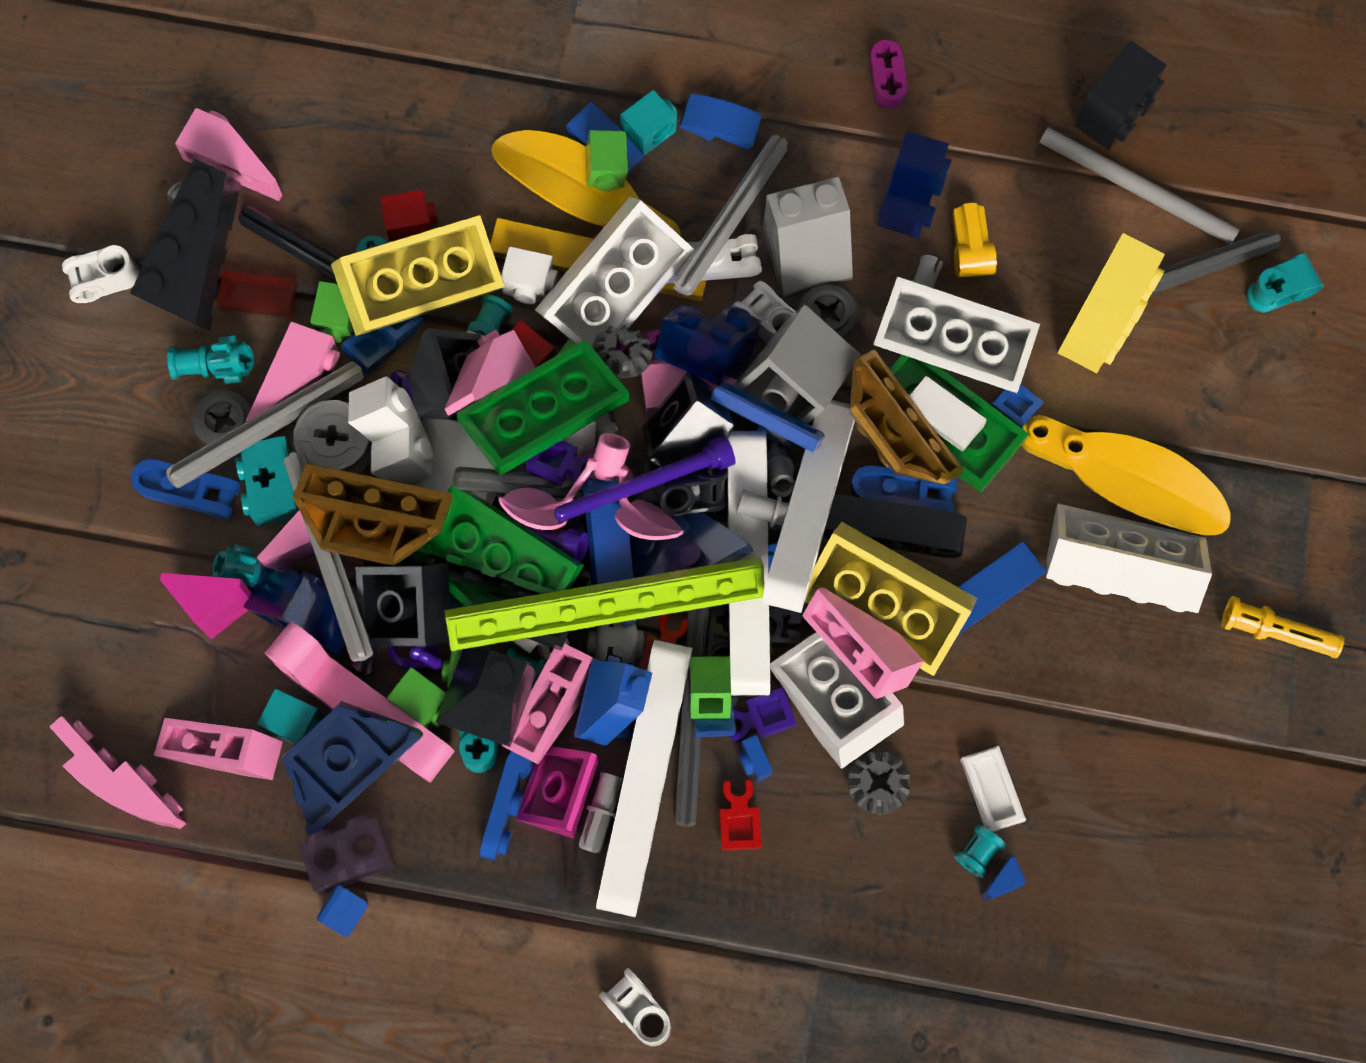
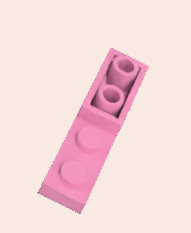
[49,716,187,829]

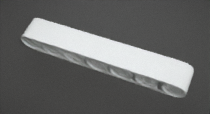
[762,400,855,613]
[727,431,770,696]
[596,640,693,917]

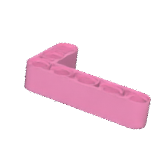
[265,621,455,783]

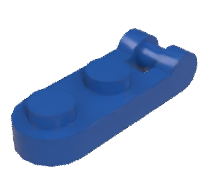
[131,459,242,521]
[851,465,958,512]
[480,752,533,861]

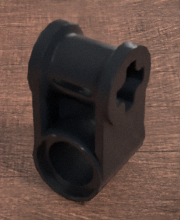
[653,466,729,516]

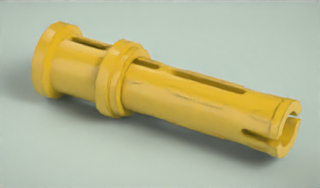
[1221,596,1344,658]

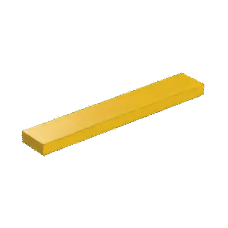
[490,218,707,302]

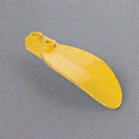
[491,130,681,237]
[1022,415,1231,535]

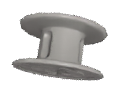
[294,400,372,474]

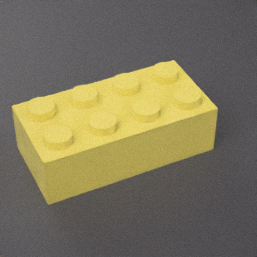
[331,215,504,336]
[1058,233,1165,373]
[805,522,978,676]

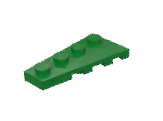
[417,484,584,594]

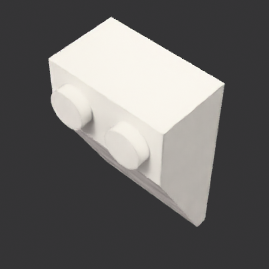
[770,632,904,769]

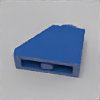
[574,659,652,746]

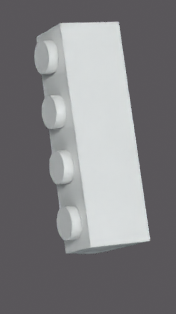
[535,197,695,347]
[873,277,1040,393]
[1046,504,1212,613]

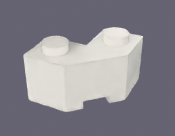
[348,376,433,485]

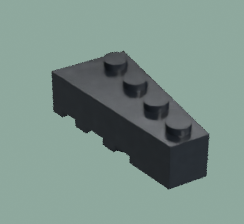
[130,158,241,331]

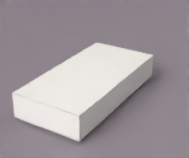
[909,376,987,452]
[960,746,1026,832]

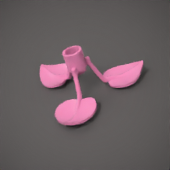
[498,433,683,540]

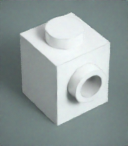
[501,247,559,304]

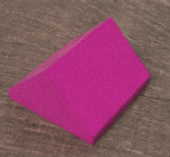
[160,573,256,640]
[515,746,599,839]

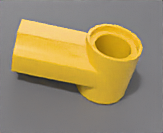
[952,203,997,278]

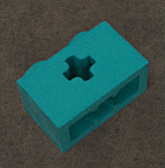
[236,436,299,527]

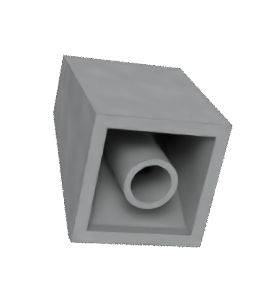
[762,177,853,297]
[733,304,861,443]

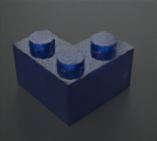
[877,131,952,239]
[654,305,762,386]
[243,566,345,655]

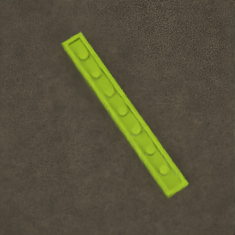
[444,557,765,651]

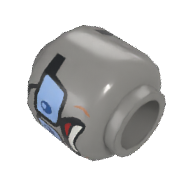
[586,622,644,666]

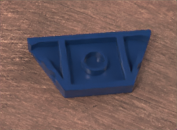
[621,512,754,626]
[282,701,423,838]

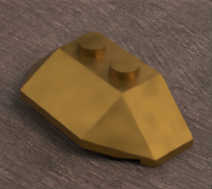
[850,349,964,485]
[292,463,453,566]

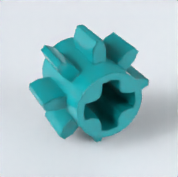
[206,336,254,384]
[212,544,261,587]

